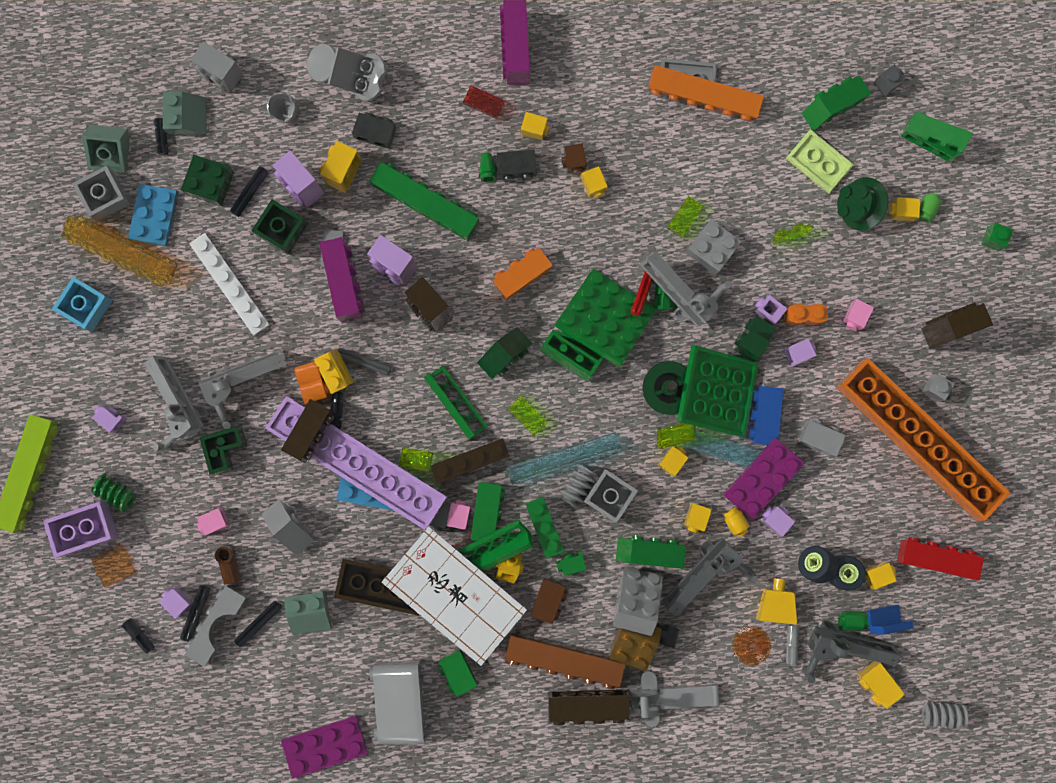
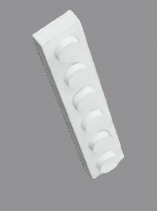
[189,233,270,336]

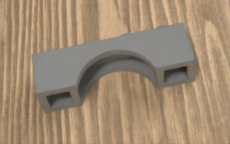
[185,585,250,667]

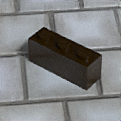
[281,399,334,463]

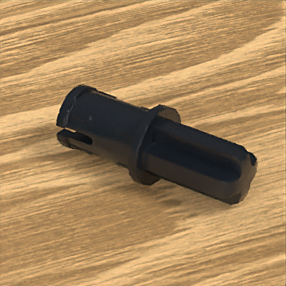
[121,618,155,654]

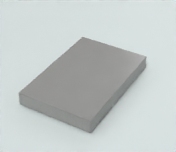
[661,58,717,97]

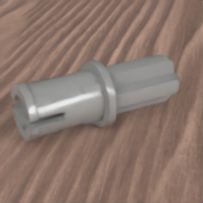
[785,625,801,665]

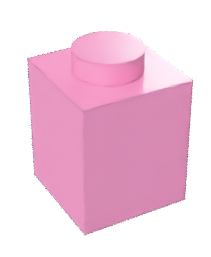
[842,299,874,331]
[446,500,471,530]
[197,508,231,535]

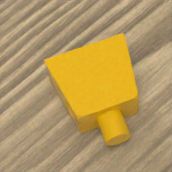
[756,578,797,625]

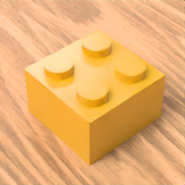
[319,140,362,193]

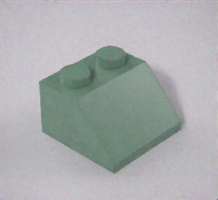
[163,91,206,135]
[82,125,130,173]
[284,590,332,635]

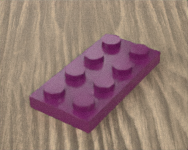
[723,437,805,520]
[281,715,368,779]

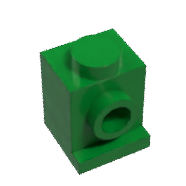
[556,550,587,576]

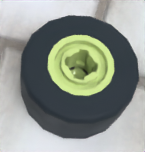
[798,546,838,584]
[830,555,866,591]

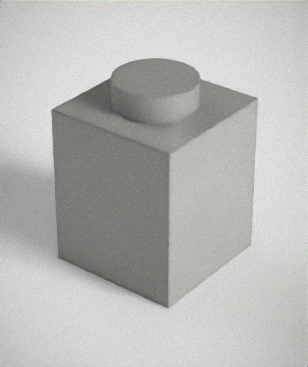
[922,374,955,402]

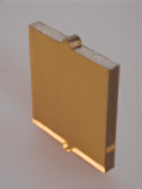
[91,544,136,588]

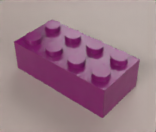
[500,0,530,85]
[319,237,365,322]

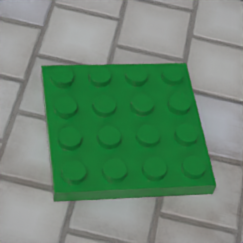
[554,268,656,368]
[677,345,759,438]

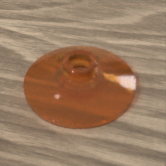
[732,626,771,665]

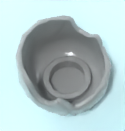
[267,92,298,123]

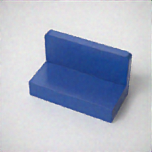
[867,605,913,635]

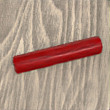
[631,271,653,317]

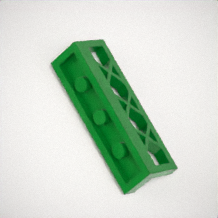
[424,366,488,441]
[458,520,533,572]

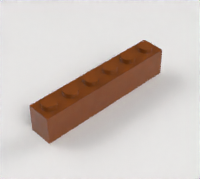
[505,634,625,689]

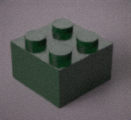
[181,154,234,207]
[251,199,308,255]

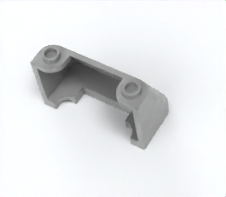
[369,659,427,745]

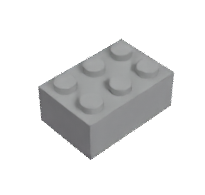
[613,566,663,636]

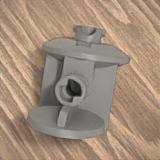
[307,44,387,101]

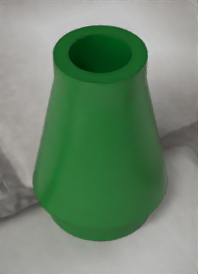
[479,153,497,183]

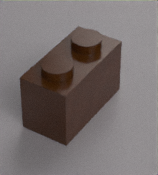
[530,578,568,624]

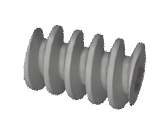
[560,464,597,509]
[922,702,968,730]

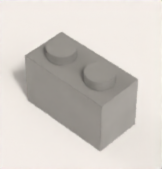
[797,419,846,457]

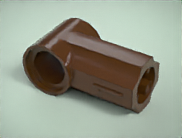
[214,545,242,585]

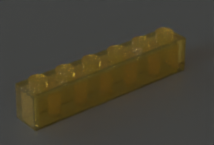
[61,214,178,287]

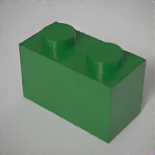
[437,649,478,697]

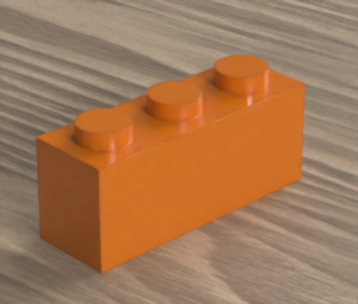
[493,247,553,301]

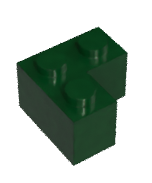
[734,316,777,362]
[477,327,533,379]
[199,426,247,475]

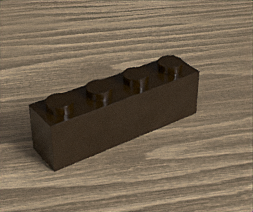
[430,438,510,484]

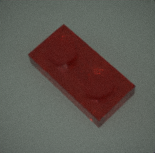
[463,85,505,119]

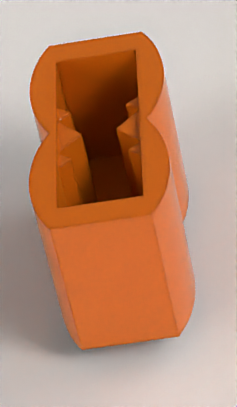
[784,304,827,326]
[294,361,330,405]

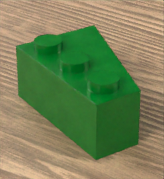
[801,75,872,131]
[901,112,973,163]
[540,330,604,382]
[616,535,686,569]

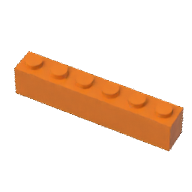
[647,65,764,122]

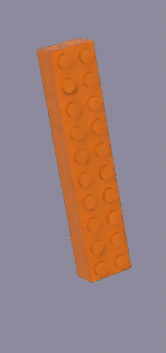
[836,358,1011,521]

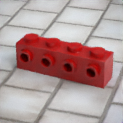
[897,537,984,581]

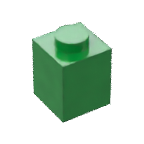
[981,222,1014,251]

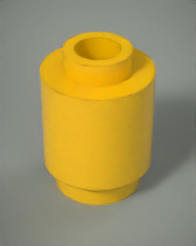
[723,507,750,537]

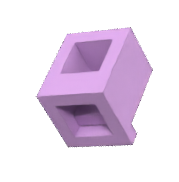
[755,295,787,326]
[92,404,128,433]

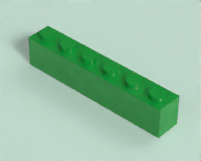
[369,162,479,241]

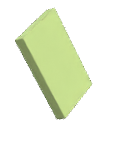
[786,129,854,194]

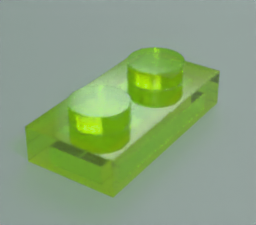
[667,196,704,238]
[771,223,813,246]
[507,395,548,436]
[657,423,696,449]
[398,448,434,472]

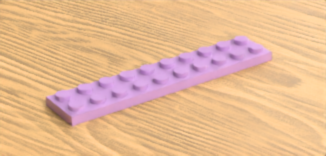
[265,396,448,530]

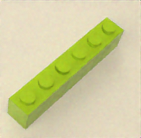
[0,414,59,533]

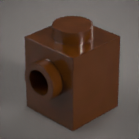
[561,143,587,175]

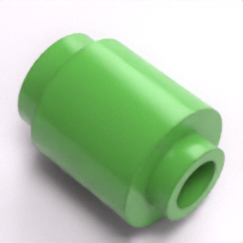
[918,193,942,223]

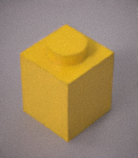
[521,112,550,141]
[581,166,608,199]
[889,197,920,222]
[658,446,689,477]
[684,503,712,534]
[865,562,897,590]

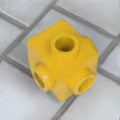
[495,554,524,584]

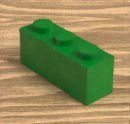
[470,482,505,541]
[525,497,564,559]

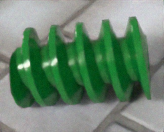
[91,473,137,512]

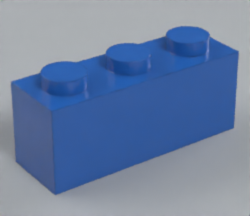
[749,386,784,446]

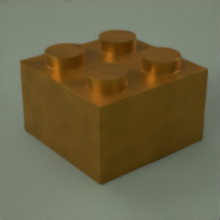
[609,627,661,671]

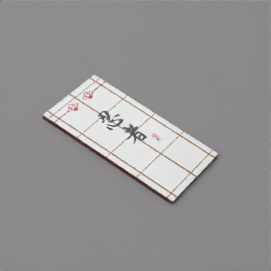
[382,526,527,666]

